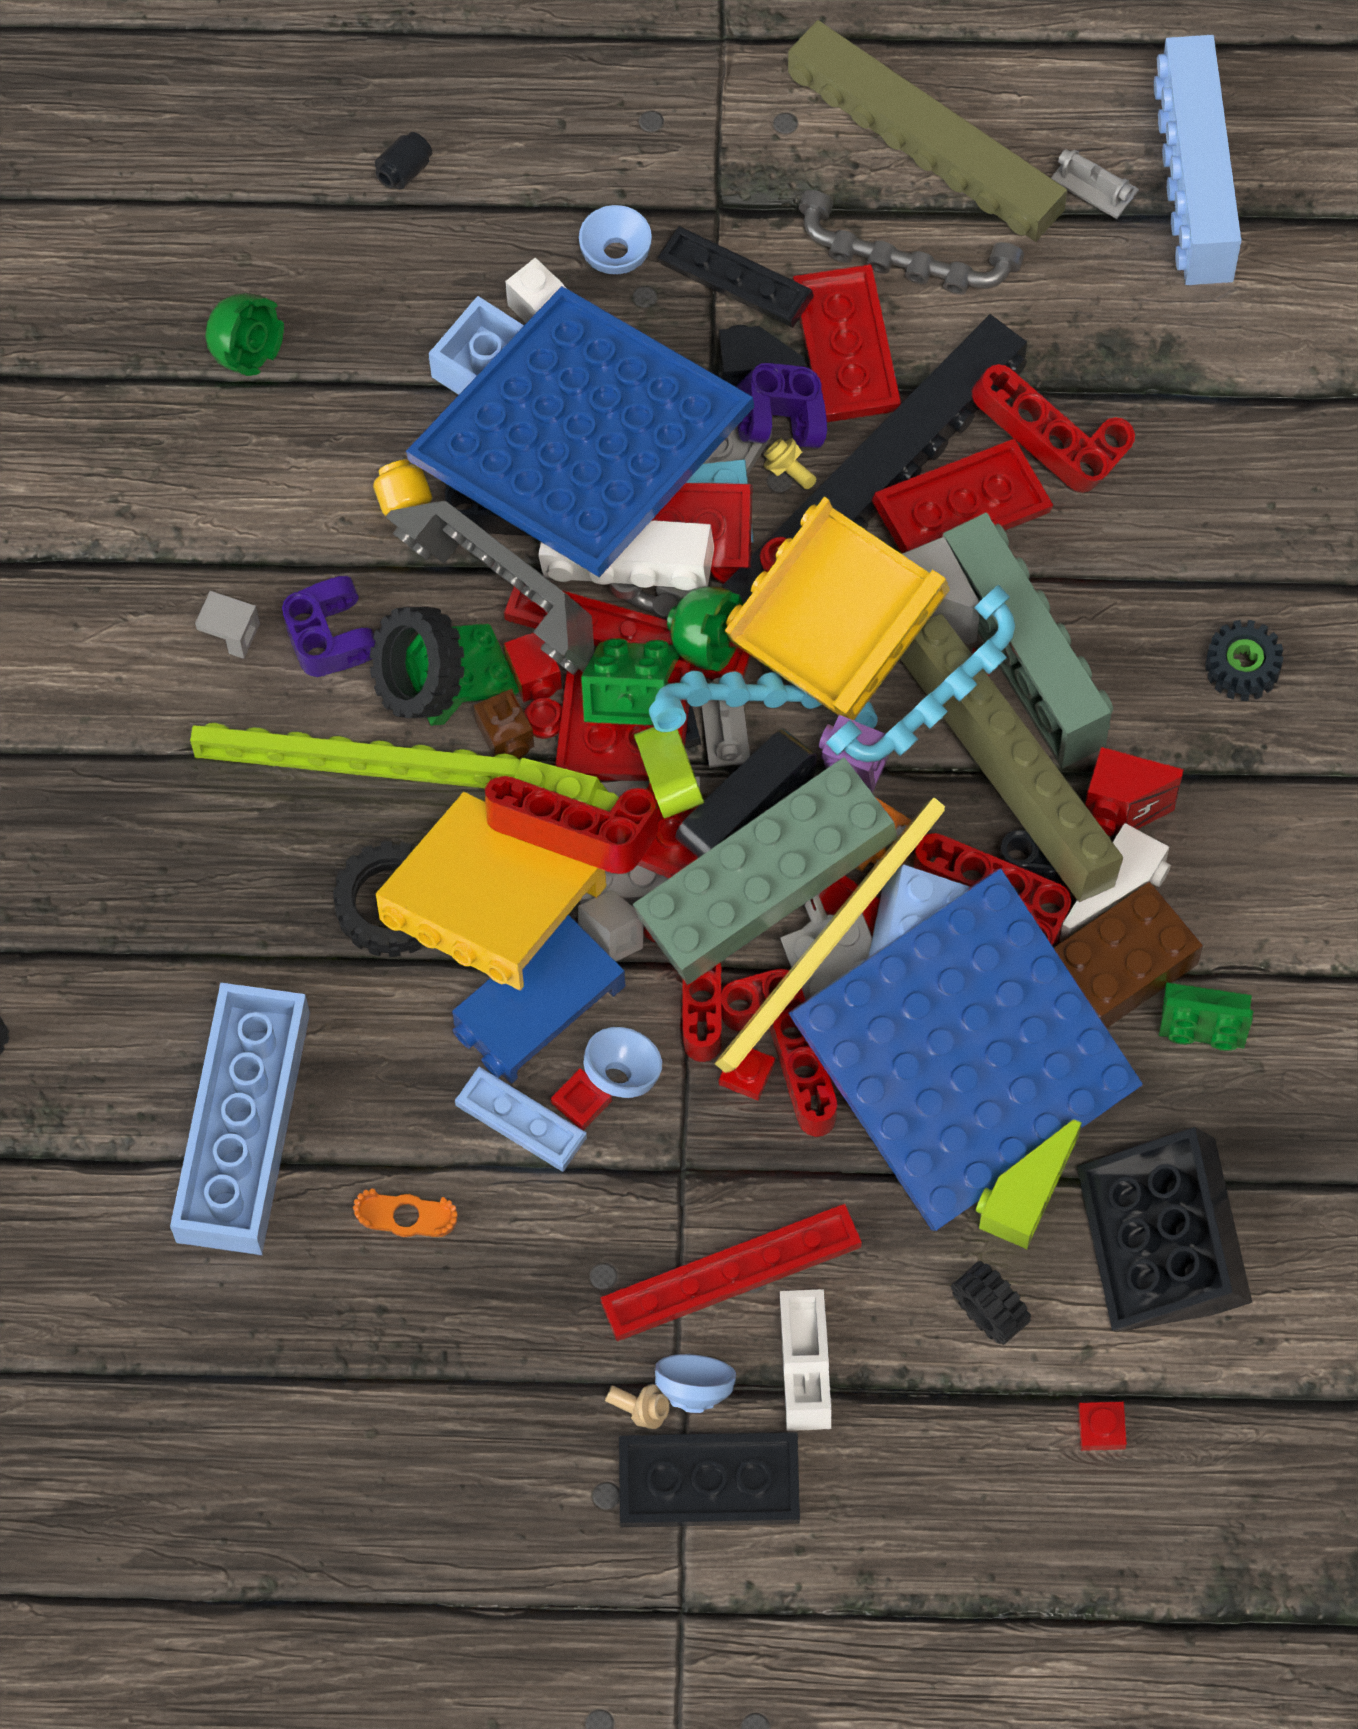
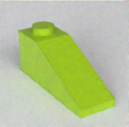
[975,1119,1081,1249]

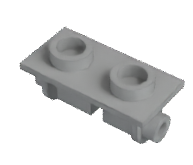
[1051,149,1139,219]
[701,678,750,768]

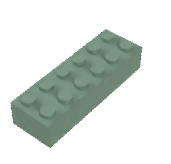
[943,512,1113,769]
[633,757,898,985]

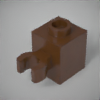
[474,688,535,759]

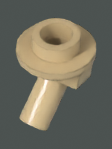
[605,1385,669,1429]

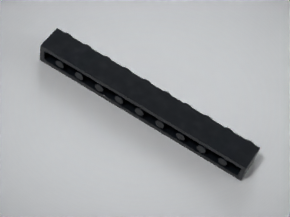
[722,314,1027,605]

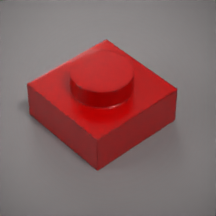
[719,1049,775,1101]
[551,1068,612,1131]
[1078,1402,1127,1451]

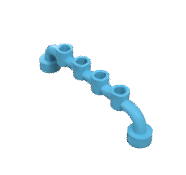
[826,585,1015,763]
[649,671,878,732]

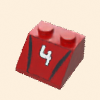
[1085,747,1184,836]

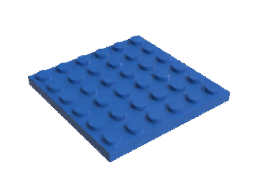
[406,286,754,578]
[788,868,1143,1231]

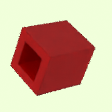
[504,633,562,703]

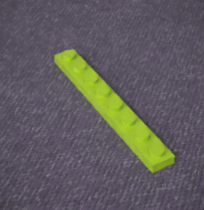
[190,723,521,788]

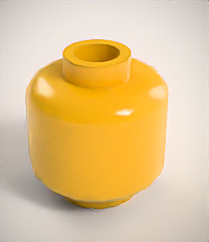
[373,459,433,516]

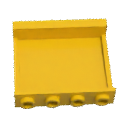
[725,497,950,721]
[376,792,606,991]

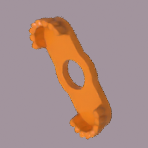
[353,1188,458,1237]

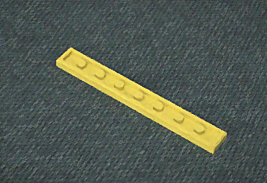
[714,798,945,1073]

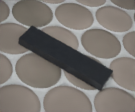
[658,226,814,328]

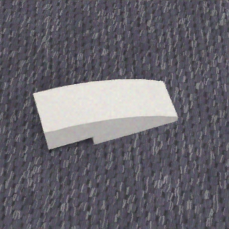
[780,1289,831,1431]

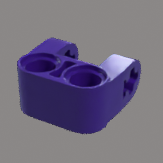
[736,363,827,449]
[282,576,376,677]

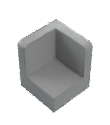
[195,591,260,659]
[578,891,643,962]

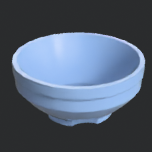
[579,205,652,274]
[583,1027,662,1098]
[655,1354,736,1413]

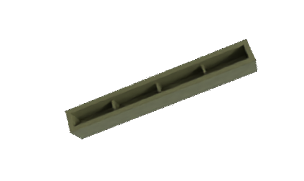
[788,20,1067,242]
[900,614,1124,902]

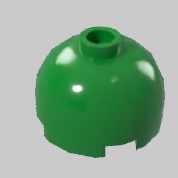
[205,293,284,376]
[667,586,743,671]

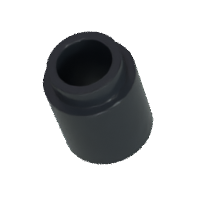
[375,132,433,190]

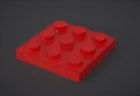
[555,660,694,781]

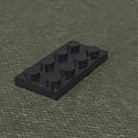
[619,1432,800,1528]

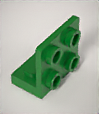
[405,624,519,726]
[581,638,680,725]
[1159,982,1254,1051]

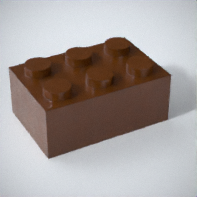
[1054,881,1203,1029]

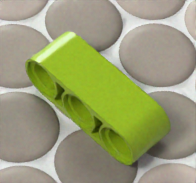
[634,727,704,818]

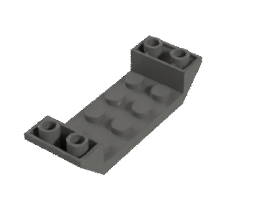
[386,501,594,675]

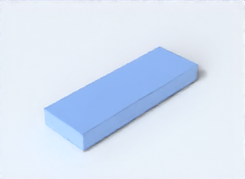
[455,1067,587,1172]

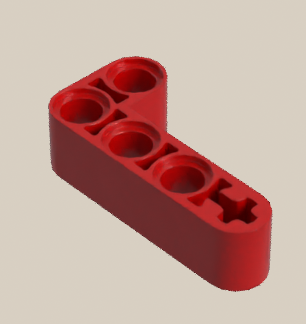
[972,364,1135,493]
[485,776,658,874]
[914,833,1071,948]
[643,925,722,1062]
[721,969,837,1137]

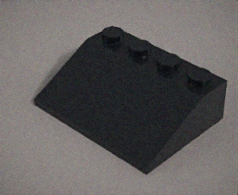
[1077,1127,1253,1332]

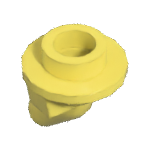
[764,438,816,489]

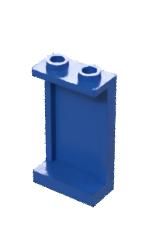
[452,915,626,1084]

